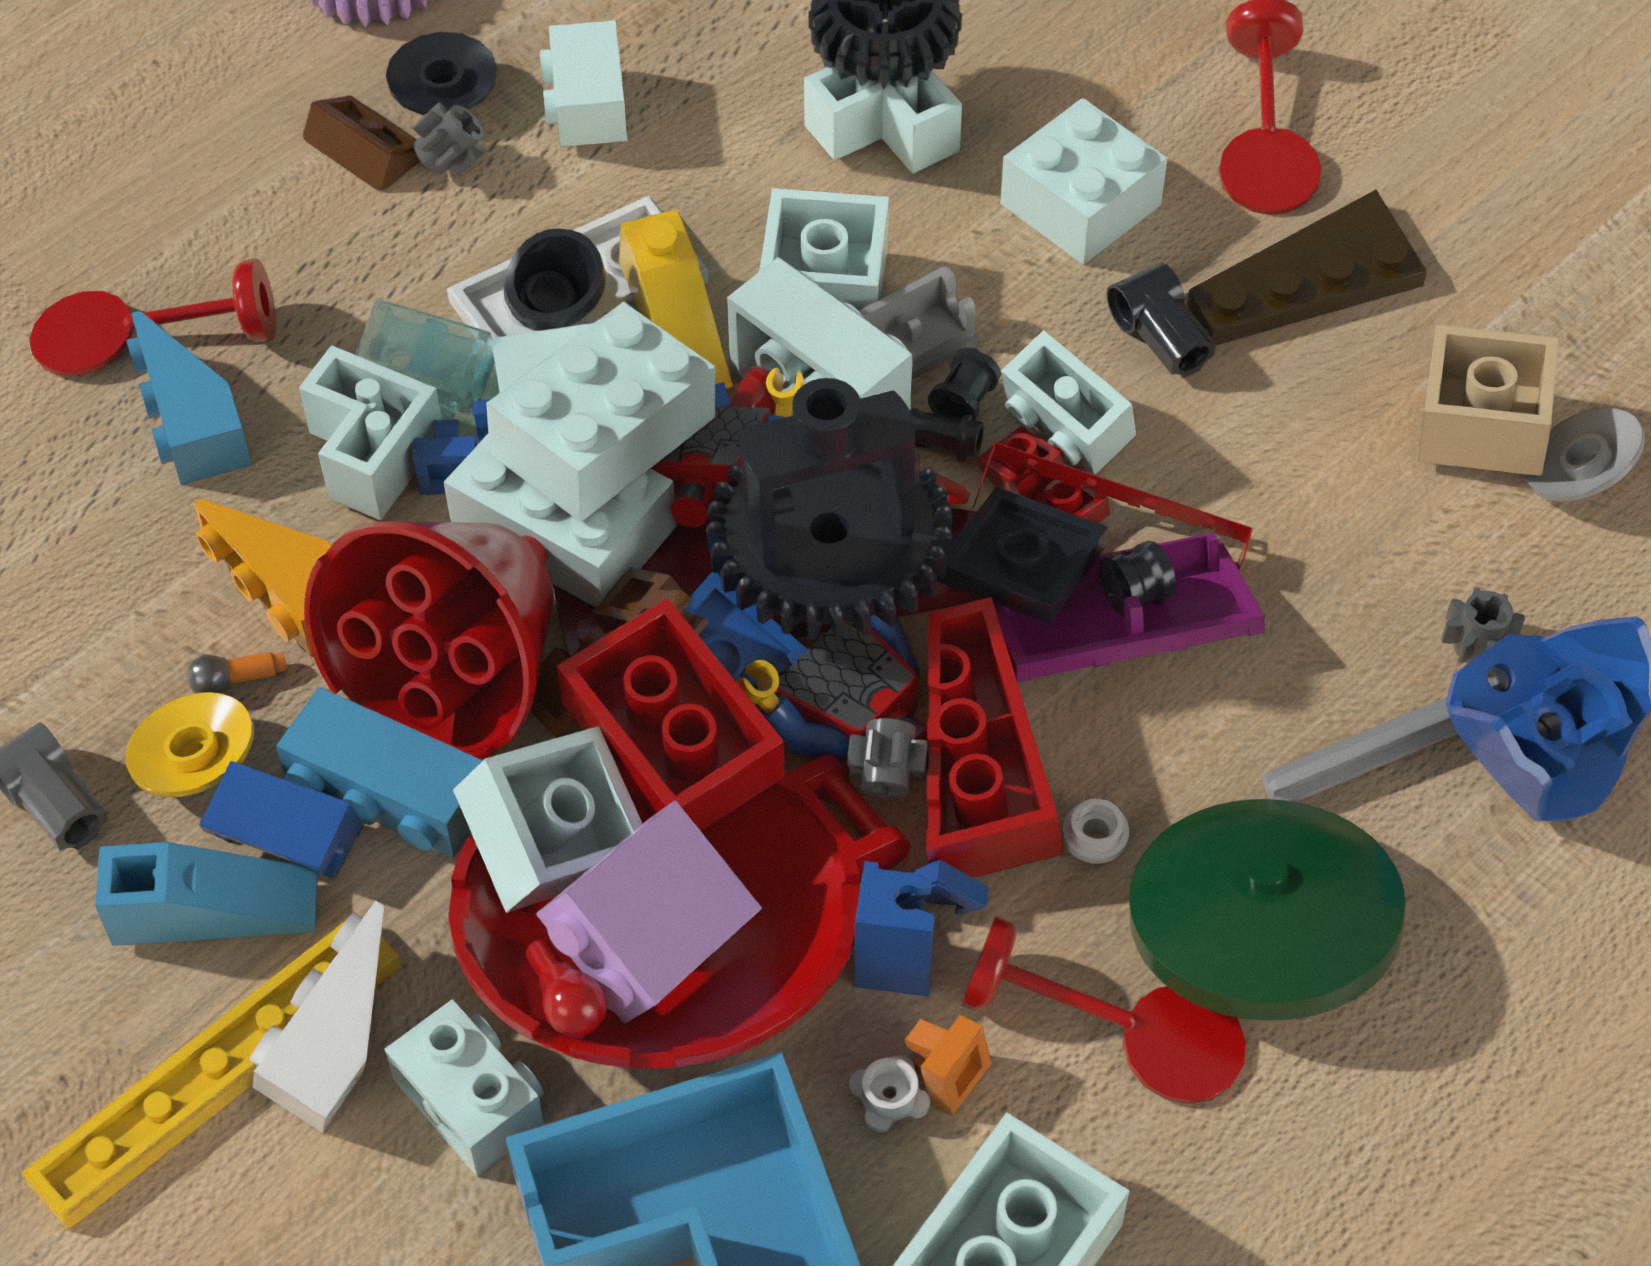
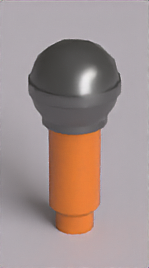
[187,652,287,694]

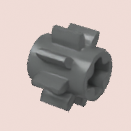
[413,103,485,177]
[1441,587,1525,664]
[847,718,929,798]

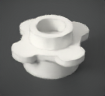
[849,1055,930,1132]

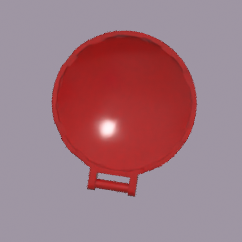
[448,754,911,1069]

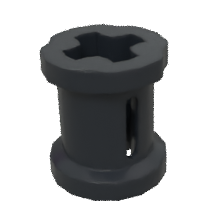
[927,347,1002,421]

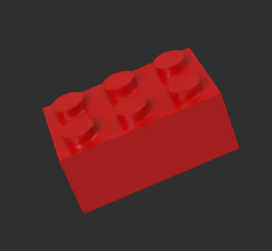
[557,597,784,831]

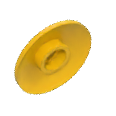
[125,692,254,797]

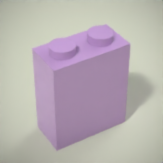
[536,800,762,1024]

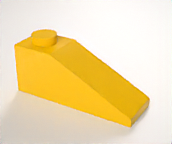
[619,209,733,394]

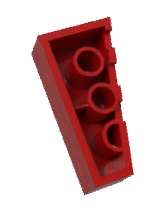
[926,597,1063,878]

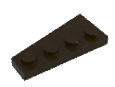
[1187,189,1427,345]

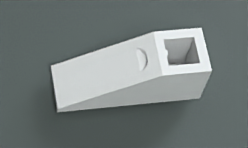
[250,900,384,1133]

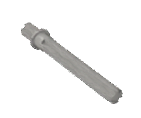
[1263,676,1502,802]

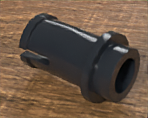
[910,408,984,462]

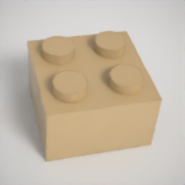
[1418,325,1559,476]

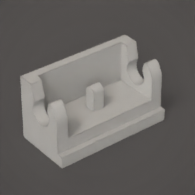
[858,265,978,380]

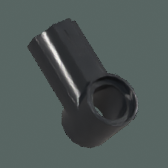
[1106,263,1216,378]

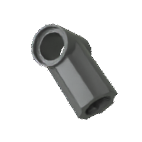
[0,722,108,851]

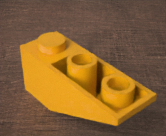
[193,498,332,657]

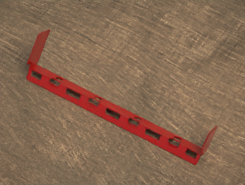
[973,442,1253,570]

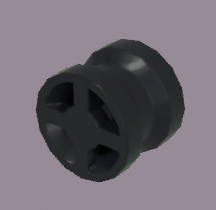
[1099,541,1176,616]

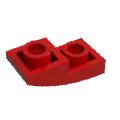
[977,426,1110,523]

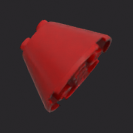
[304,521,554,760]

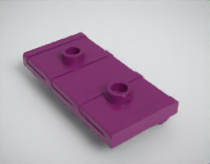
[993,532,1265,683]

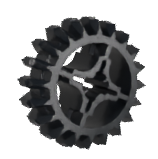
[808,0,962,90]

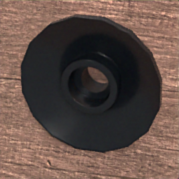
[386,32,498,115]

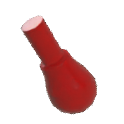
[526,940,607,1037]

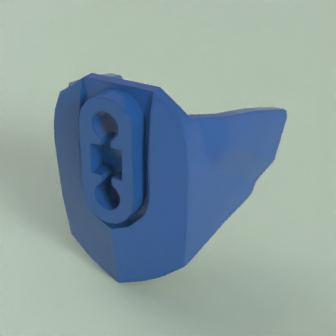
[1445,616,1651,822]

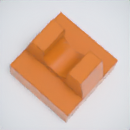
[905,1015,992,1116]

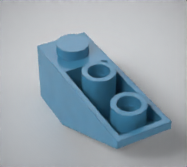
[127,311,252,485]
[95,842,318,946]

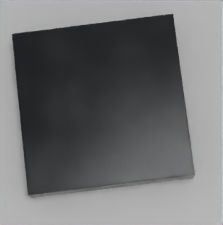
[937,487,1108,624]

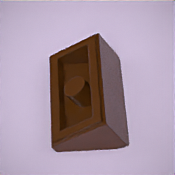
[303,95,421,190]

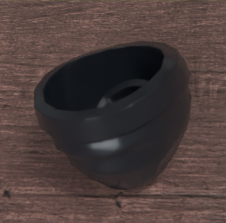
[503,228,606,331]

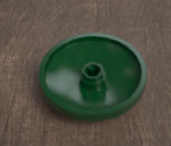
[1129,799,1405,1021]

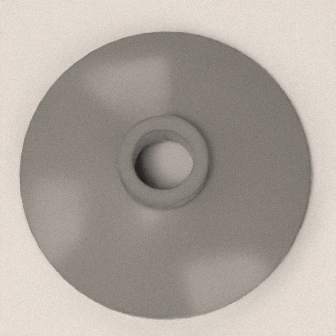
[1525,408,1645,502]

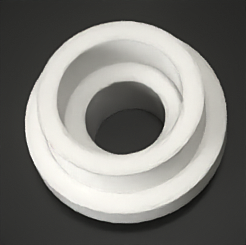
[1062,798,1129,864]

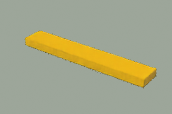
[21,912,402,1231]

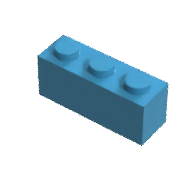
[276,687,483,858]

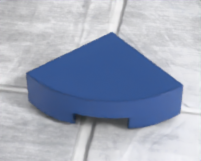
[895,860,989,914]

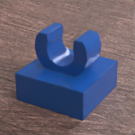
[413,419,477,495]

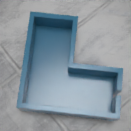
[505,1052,861,1266]

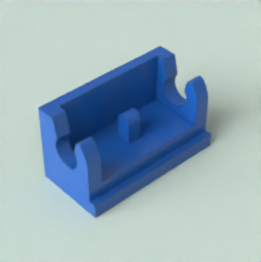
[199,761,364,879]
[854,861,935,997]

